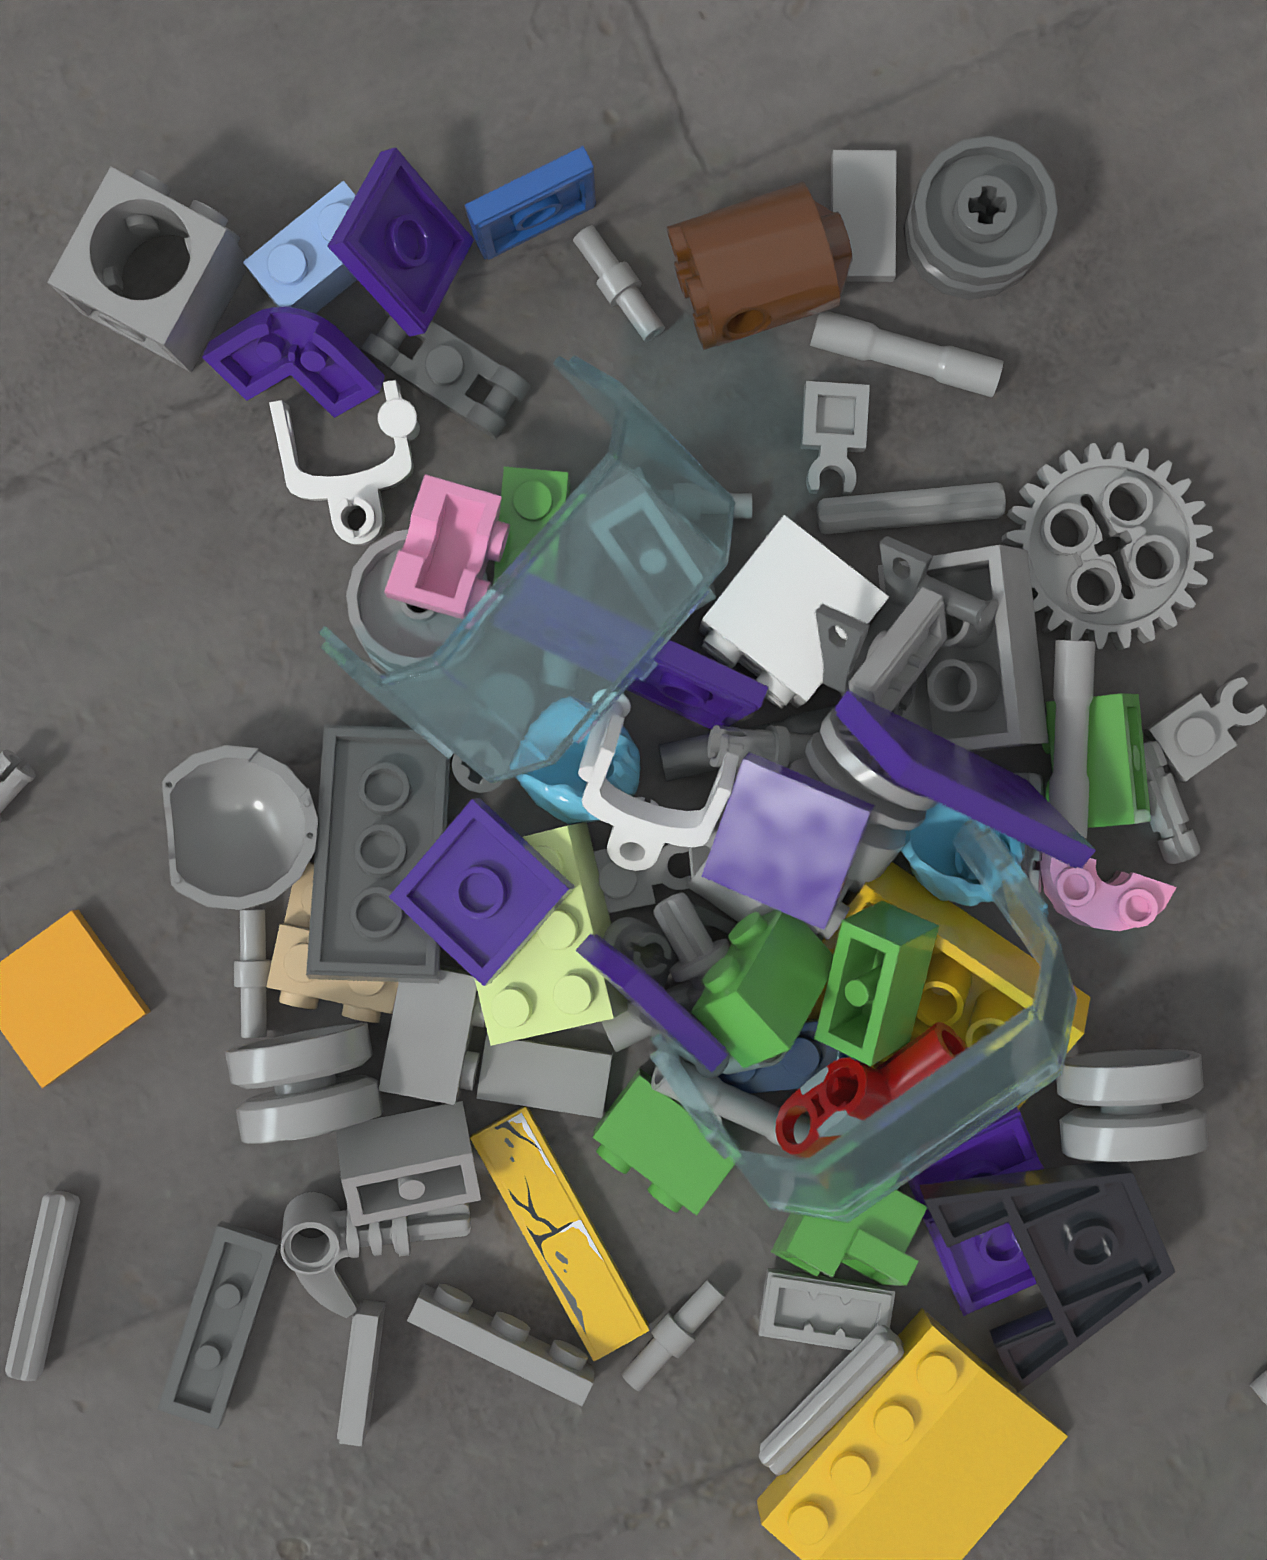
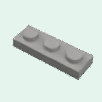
[407,1284,595,1406]

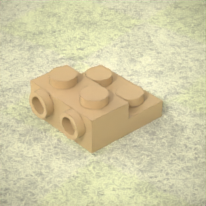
[266,862,399,1023]

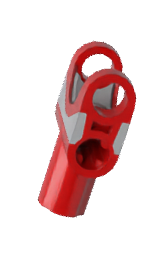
[775,1021,974,1176]

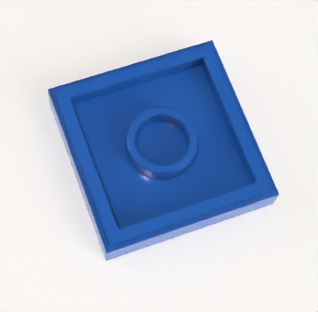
[465,146,596,260]

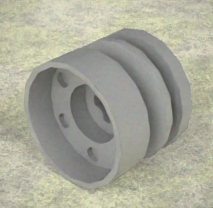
[789,708,938,882]

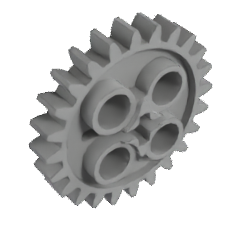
[1001,442,1214,651]

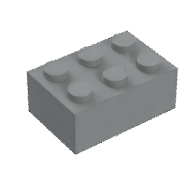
[878,545,1049,752]

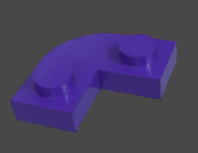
[202,307,385,418]

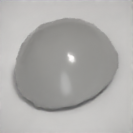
[162,745,318,910]

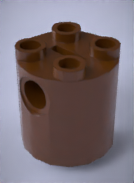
[666,182,853,350]

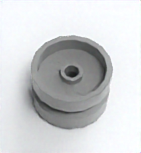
[346,529,494,685]
[225,1022,384,1144]
[1055,1049,1209,1162]

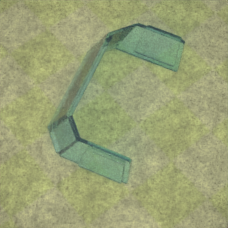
[319,355,735,784]
[650,819,1077,1222]

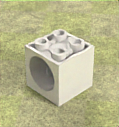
[699,515,889,709]

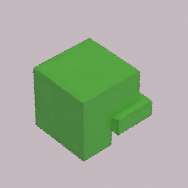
[771,1156,927,1285]

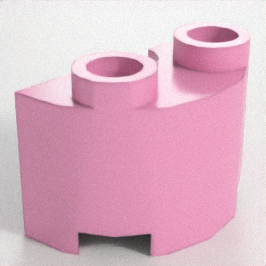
[385,475,510,621]
[1036,853,1177,931]

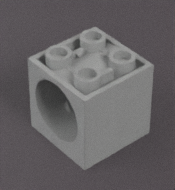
[47,166,248,372]

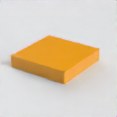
[0,909,151,1088]

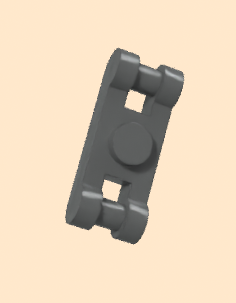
[360,310,532,440]

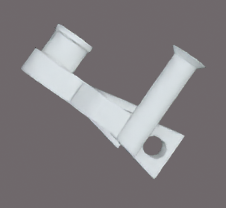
[269,380,420,545]
[578,689,739,871]

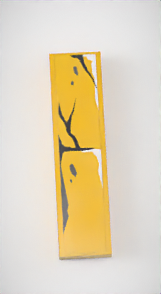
[470,1106,650,1362]

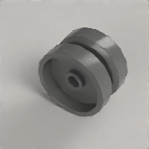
[904,136,1058,300]

